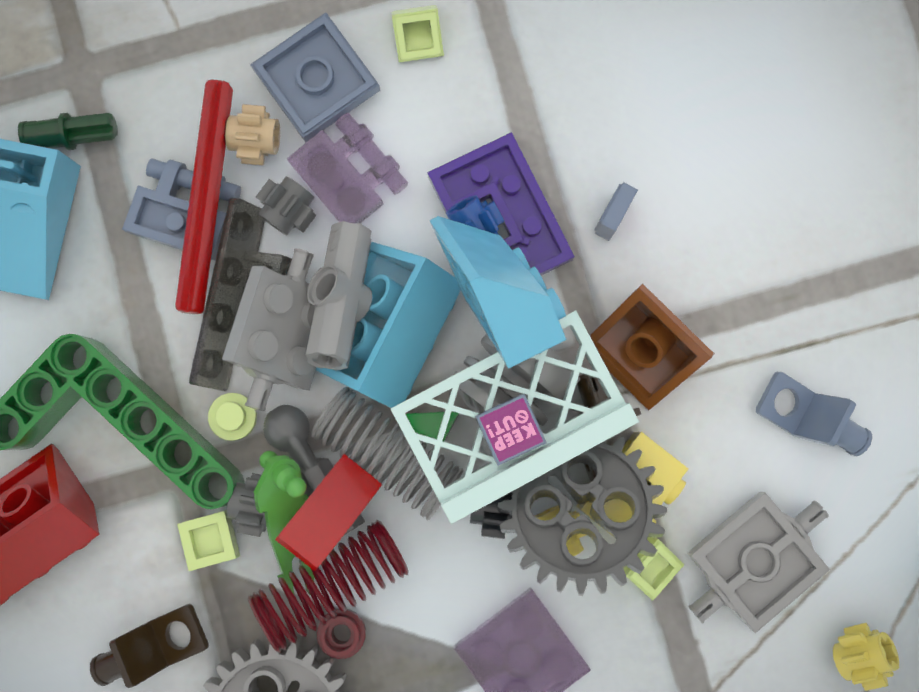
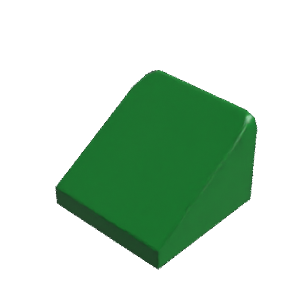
[406,411,460,441]

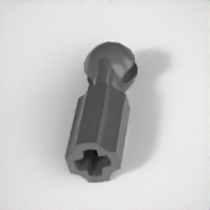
[263,405,365,535]

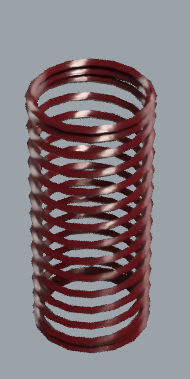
[248,520,409,653]

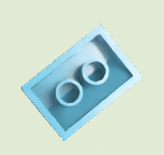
[429,216,566,369]
[316,242,461,408]

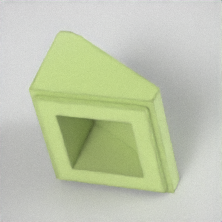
[392,5,444,62]
[624,537,684,600]

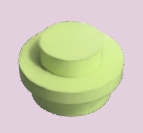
[208,393,257,441]

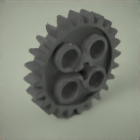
[498,436,667,596]

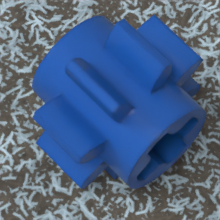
[446,195,505,235]

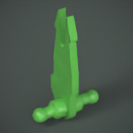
[254,451,315,595]

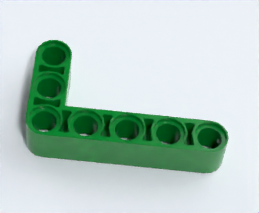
[0,334,245,510]

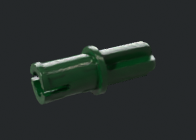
[18,113,118,150]

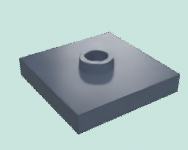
[250,12,381,143]

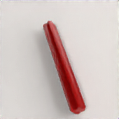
[175,79,233,314]

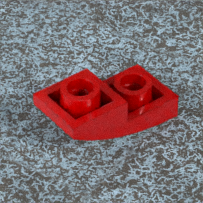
[275,454,383,571]

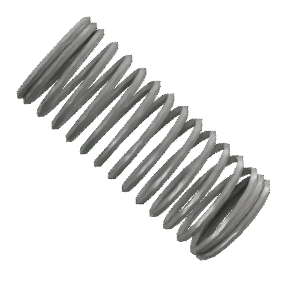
[311,387,463,520]

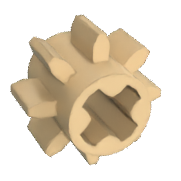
[225,104,280,165]

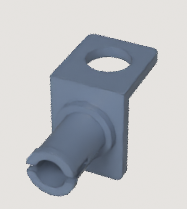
[756,371,872,456]

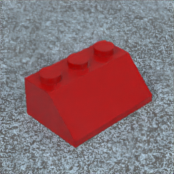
[0,443,100,605]

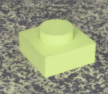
[177,510,240,571]

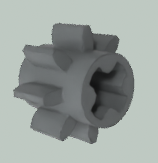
[256,176,316,236]
[227,473,267,537]

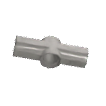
[306,221,372,371]

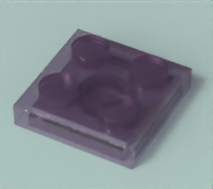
[454,587,591,692]

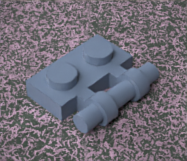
[122,158,241,261]

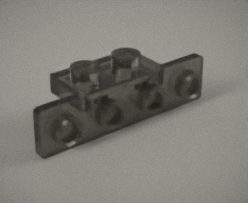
[189,198,292,391]

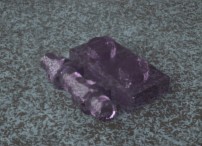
[287,113,408,224]

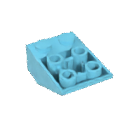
[0,139,81,300]

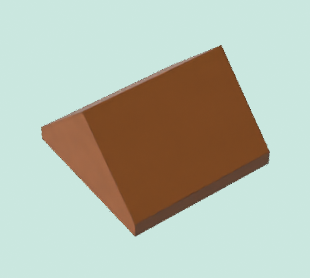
[590,284,715,410]

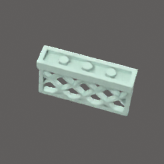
[391,310,639,524]

